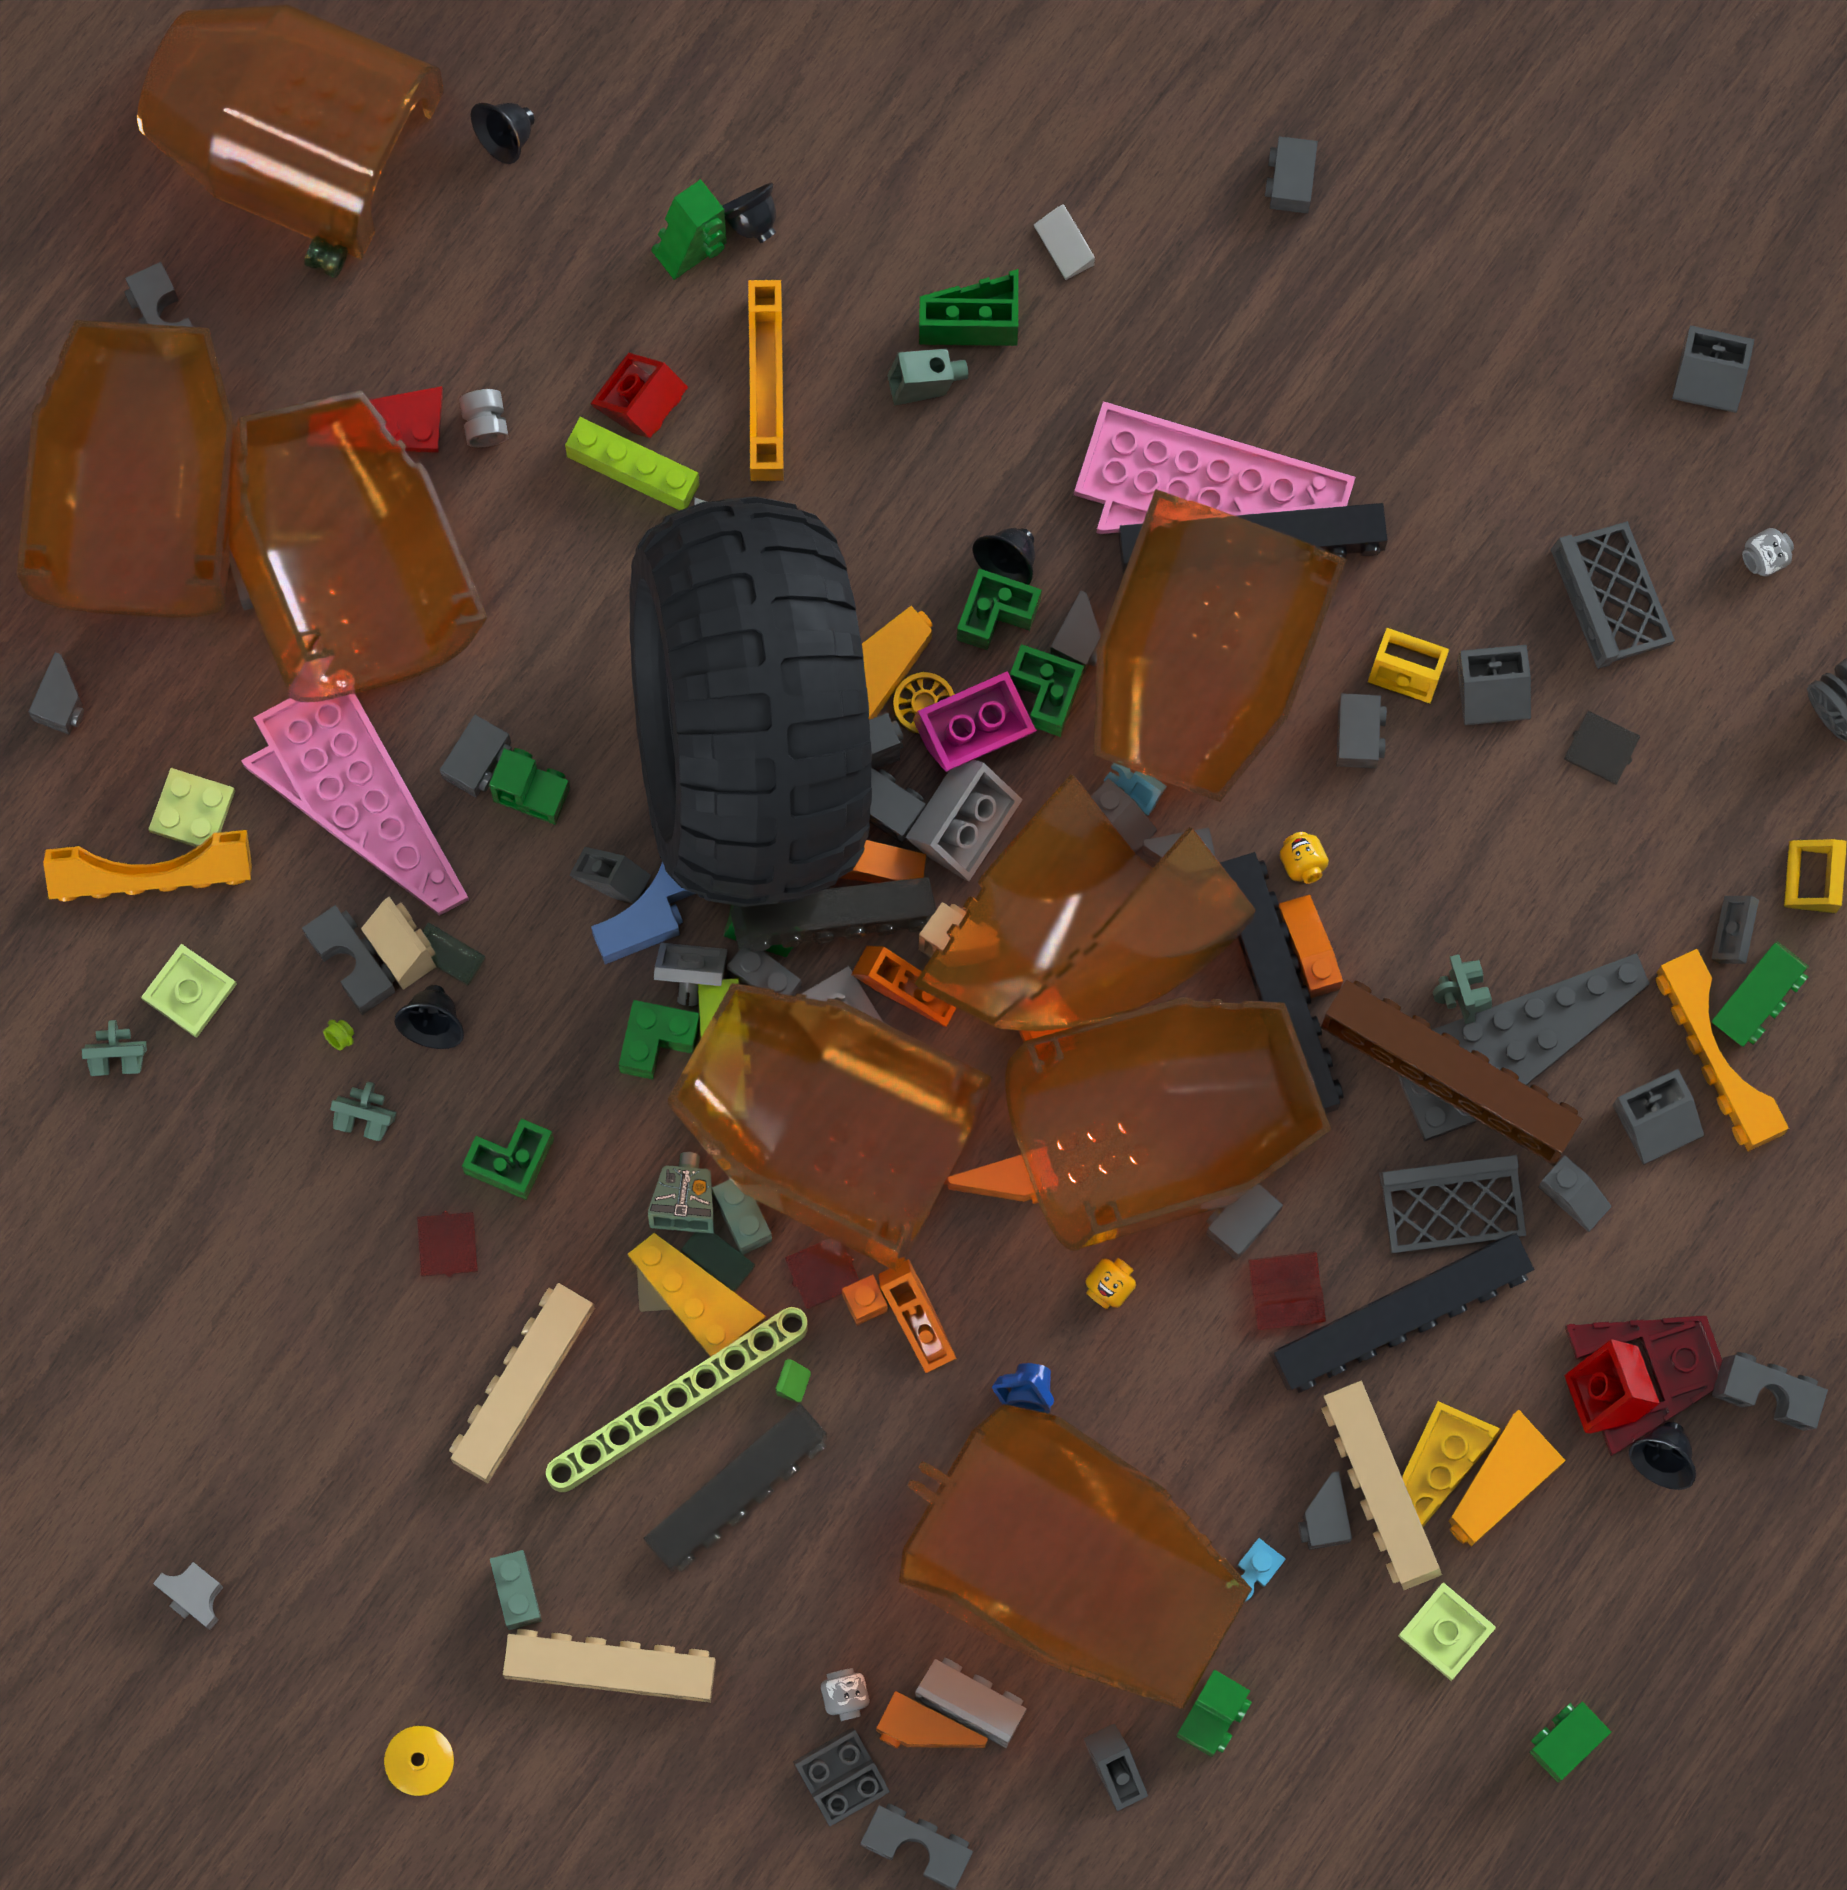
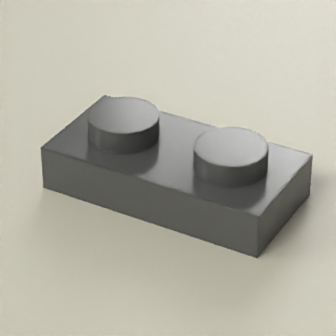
[1712,896,1759,964]

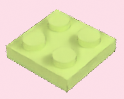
[148,768,235,847]
[141,944,237,1038]
[1398,1583,1496,1681]

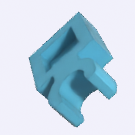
[1104,759,1167,815]
[1227,1538,1286,1603]

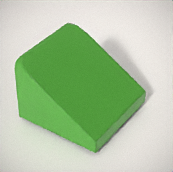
[776,1359,811,1403]

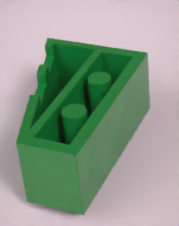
[651,179,727,280]
[919,269,1019,346]
[1711,941,1809,1047]

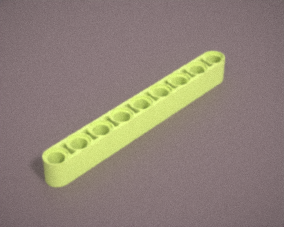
[546,1307,808,1492]

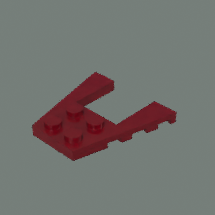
[1565,1316,1722,1456]

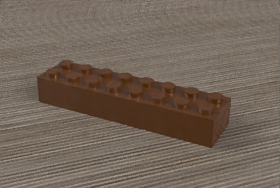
[1321,980,1583,1166]

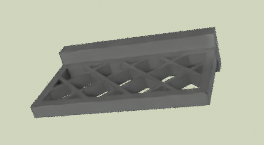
[1550,521,1675,669]
[1379,1155,1526,1253]

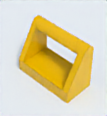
[1368,628,1449,703]
[1784,839,1847,913]

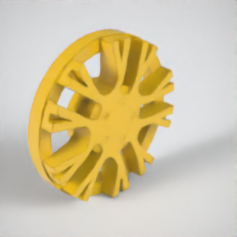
[893,672,955,734]

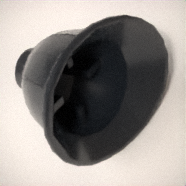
[470,103,534,164]
[722,182,776,243]
[972,528,1035,585]
[394,985,464,1049]
[1628,1422,1696,1490]

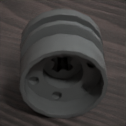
[1807,658,1847,742]

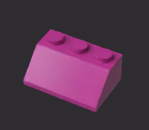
[913,671,1036,772]

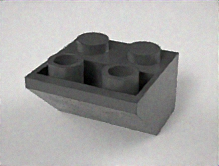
[1672,325,1755,413]
[1456,645,1531,725]
[1613,1069,1704,1165]

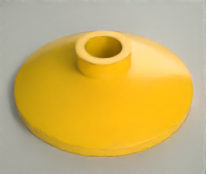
[384,1726,454,1796]

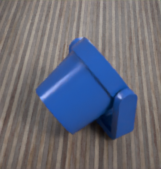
[992,1363,1054,1415]

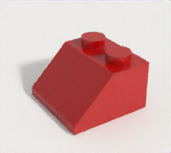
[590,352,688,438]
[1564,1339,1660,1434]

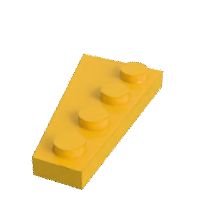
[628,1233,766,1357]
[1402,1401,1501,1527]

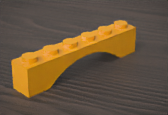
[748,280,784,481]
[43,830,252,902]
[1656,949,1789,1151]

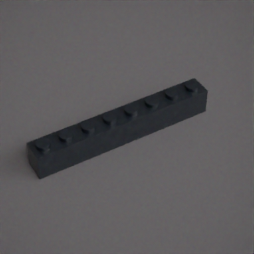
[1118,503,1388,576]
[1216,852,1344,1122]
[1269,1233,1535,1393]

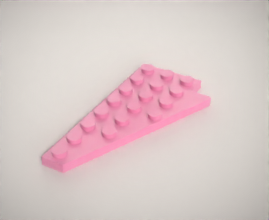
[1074,401,1356,534]
[241,671,469,916]

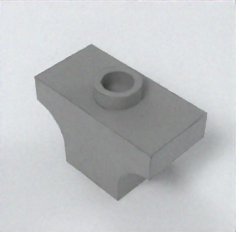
[153,1562,223,1630]

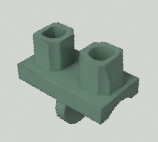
[1433,954,1492,1024]
[82,1020,147,1076]
[330,1082,397,1141]

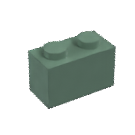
[712,1173,772,1255]
[490,1550,542,1630]

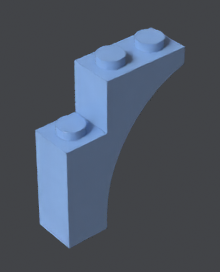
[591,861,696,964]

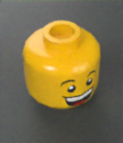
[1279,832,1329,884]
[1085,1258,1136,1309]

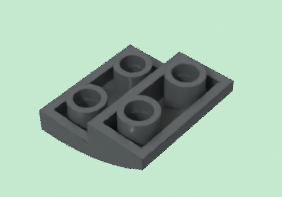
[793,1727,890,1826]

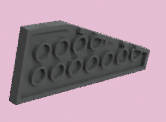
[1396,953,1650,1142]

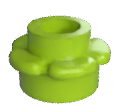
[323,1019,354,1051]

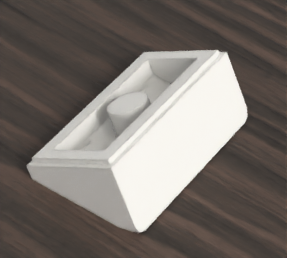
[1034,204,1095,280]

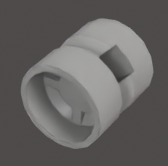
[459,389,509,448]

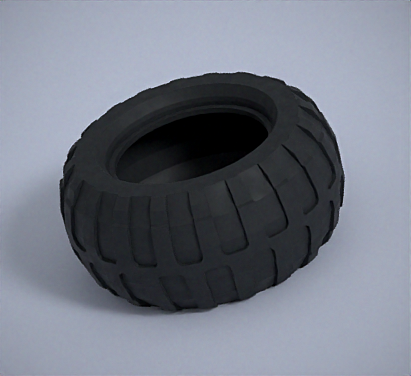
[629,496,872,907]

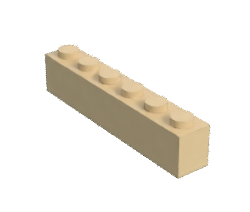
[449,1283,595,1484]
[1321,1380,1442,1590]
[503,1629,716,1703]

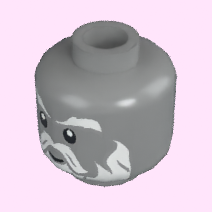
[1742,528,1794,577]
[821,1668,870,1721]

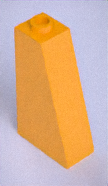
[862,606,933,720]
[1448,1410,1566,1547]

